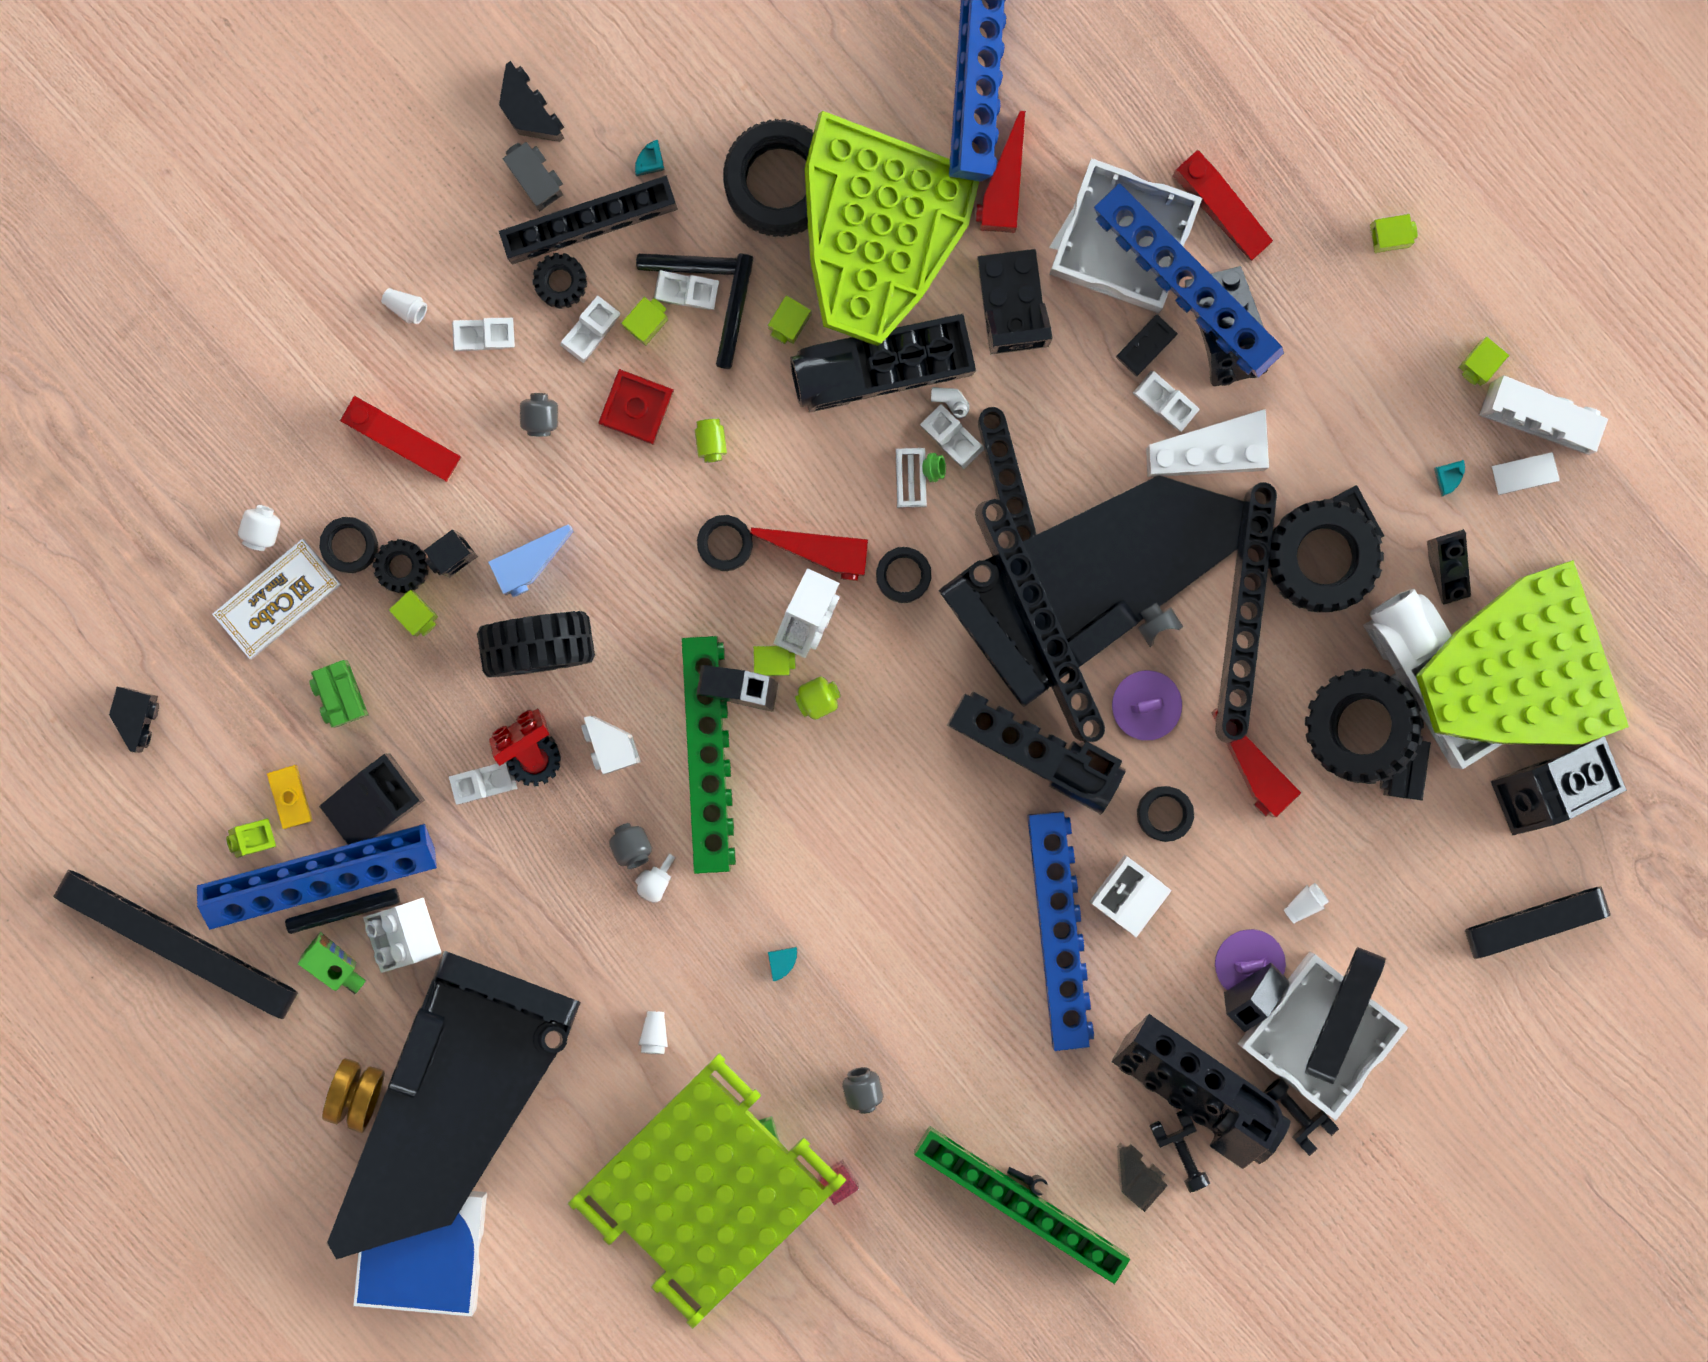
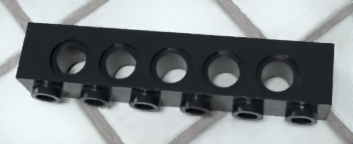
[499,175,678,265]

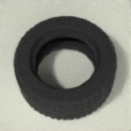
[723,119,813,237]

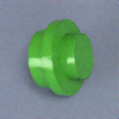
[922,453,946,482]

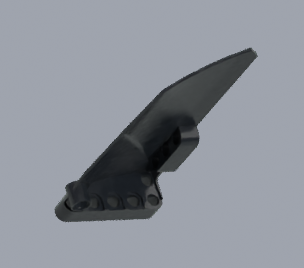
[939,475,1262,707]
[327,951,581,1260]

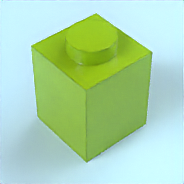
[1370,214,1418,253]
[768,295,812,344]
[621,297,668,346]
[1458,337,1509,386]
[389,590,439,637]
[753,646,796,676]

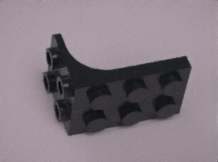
[1185,266,1268,386]

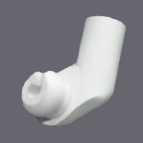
[931,387,970,418]

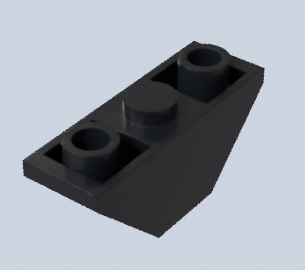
[499,61,565,142]
[1427,529,1471,605]
[697,665,778,712]

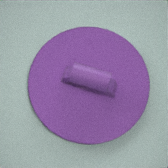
[1112,670,1182,740]
[1215,929,1286,990]

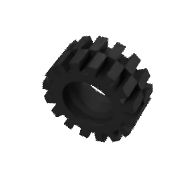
[532,253,587,309]
[373,539,429,593]

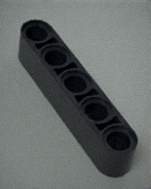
[978,407,1036,540]
[1465,886,1611,959]
[1305,947,1386,1084]

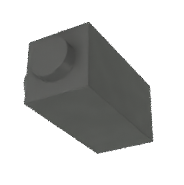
[502,142,563,212]

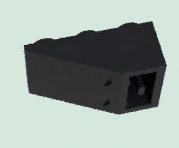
[319,753,425,844]

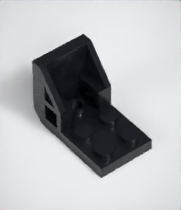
[977,249,1052,355]
[1491,736,1627,836]

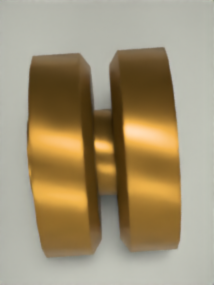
[322,1058,385,1133]

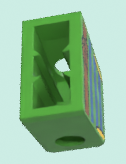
[298,932,366,994]

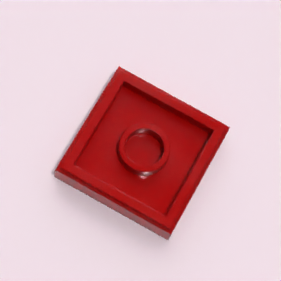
[598,369,674,445]

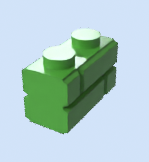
[309,660,368,728]

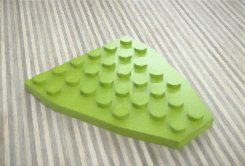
[804,111,979,346]
[1416,560,1629,746]

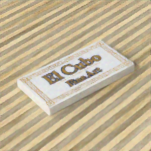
[212,539,341,659]

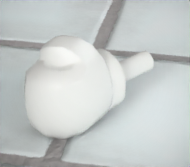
[635,854,675,903]

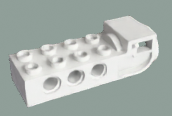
[1363,589,1502,769]

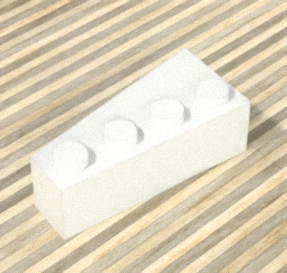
[1479,375,1608,455]
[1146,409,1269,477]

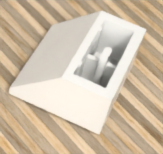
[581,716,641,774]
[1089,855,1172,937]
[363,898,441,973]

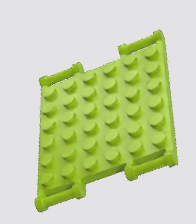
[568,1053,846,1329]

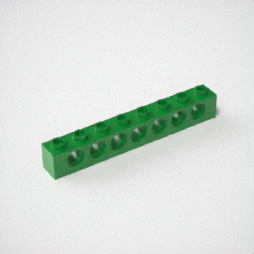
[681,636,736,874]
[914,1126,1131,1285]

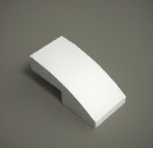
[654,270,719,310]
[560,295,621,363]
[452,318,515,351]
[1133,371,1200,432]
[920,404,984,469]
[1492,452,1560,495]
[449,762,518,805]

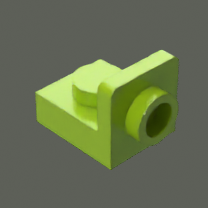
[226,818,276,858]

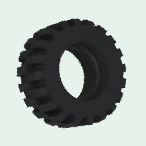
[1268,499,1384,613]
[477,611,595,678]
[1305,669,1424,784]

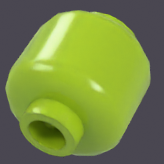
[795,677,841,720]

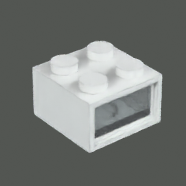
[773,568,840,658]

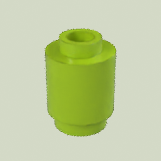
[695,419,727,463]

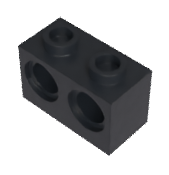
[424,529,478,577]

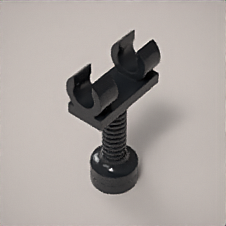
[1264,1077,1339,1156]
[1149,1111,1210,1193]

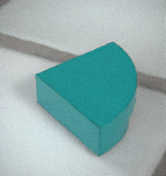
[635,140,665,176]
[1434,460,1465,496]
[768,947,797,981]

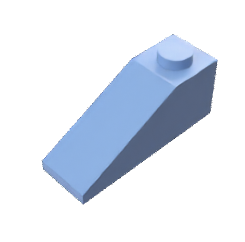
[488,524,574,597]

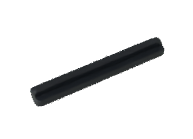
[636,253,752,275]
[716,253,753,369]
[285,888,400,934]

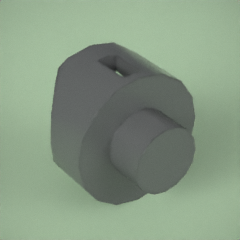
[1138,602,1183,647]

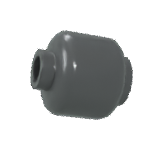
[520,393,558,437]
[609,823,652,869]
[842,1067,884,1114]

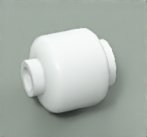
[238,505,280,551]

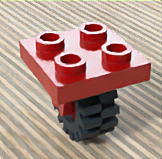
[489,708,561,786]

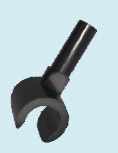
[1007,1167,1048,1196]

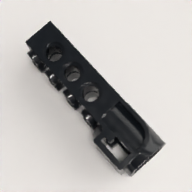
[790,314,976,413]
[947,692,1126,815]
[1111,1014,1291,1169]

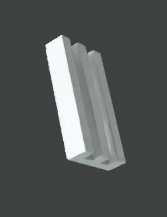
[896,448,927,508]

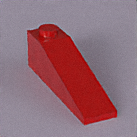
[976,111,1026,233]
[1173,150,1273,261]
[340,395,461,482]
[750,527,868,581]
[1211,708,1301,817]

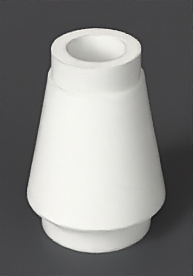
[381,288,427,324]
[1284,883,1329,924]
[639,1011,668,1054]

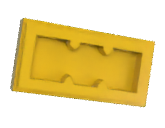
[267,765,313,829]

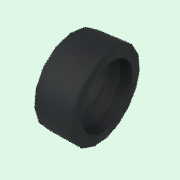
[697,515,753,571]
[319,517,378,573]
[876,547,932,603]
[1137,786,1194,842]

